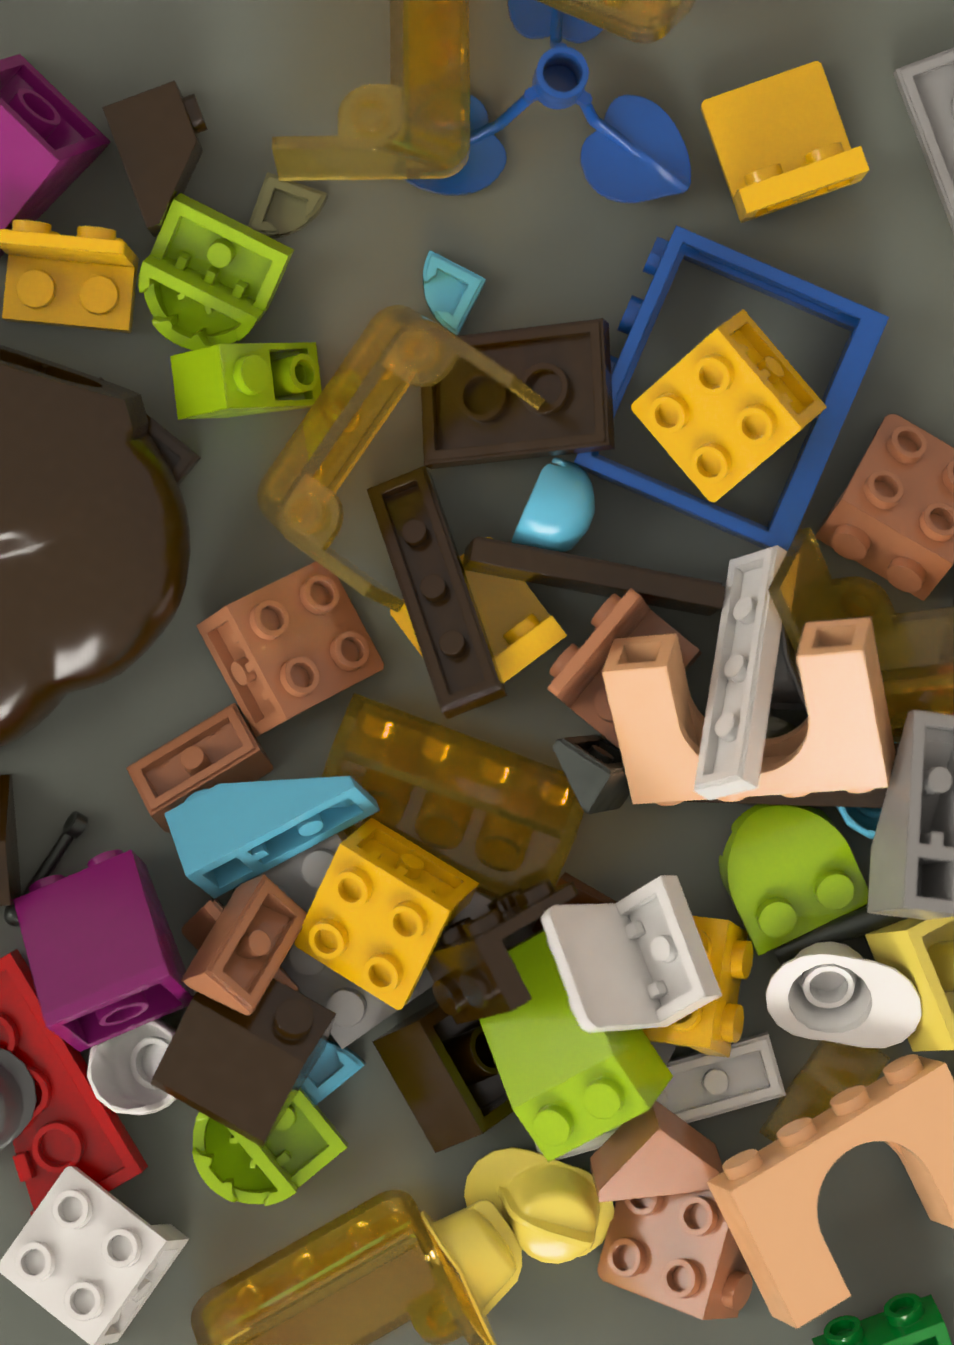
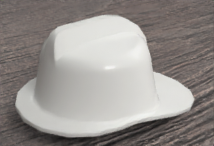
[765,941,922,1048]

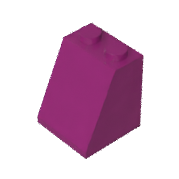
[0,54,111,258]
[13,849,195,1052]

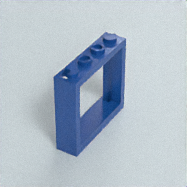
[574,225,889,552]

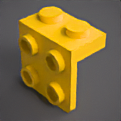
[642,916,753,1058]

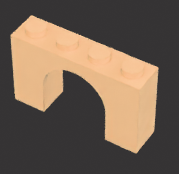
[602,617,895,806]
[707,1054,954,1329]

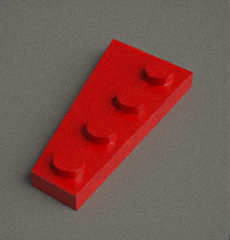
[0,949,148,1216]

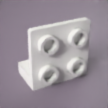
[0,1166,189,1345]

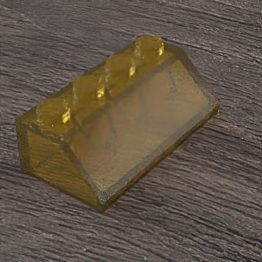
[321,693,584,898]

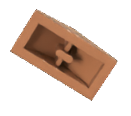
[590,1101,724,1203]

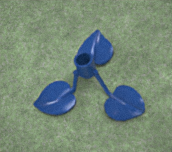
[392,0,691,203]

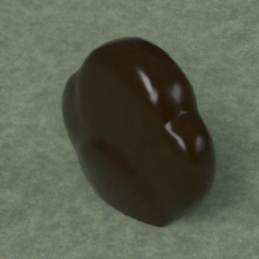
[0,345,191,747]

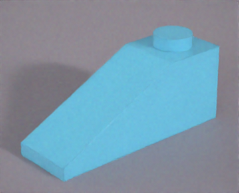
[164,776,380,899]

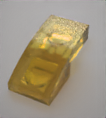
[759,1040,890,1142]

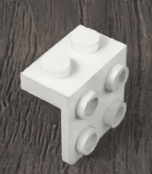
[541,875,722,1032]

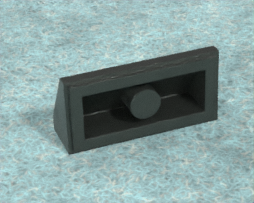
[552,734,630,815]

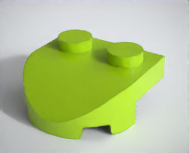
[138,193,294,350]
[719,804,869,956]
[192,1088,348,1206]

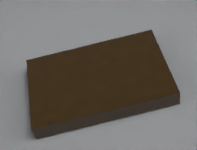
[419,318,615,469]

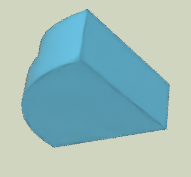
[423,250,486,336]
[301,1041,365,1105]

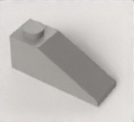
[867,710,954,920]

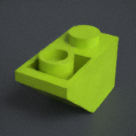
[170,342,324,420]

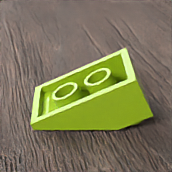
[479,928,673,1162]

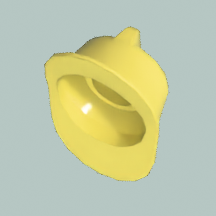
[464,1147,615,1264]
[420,1200,522,1345]

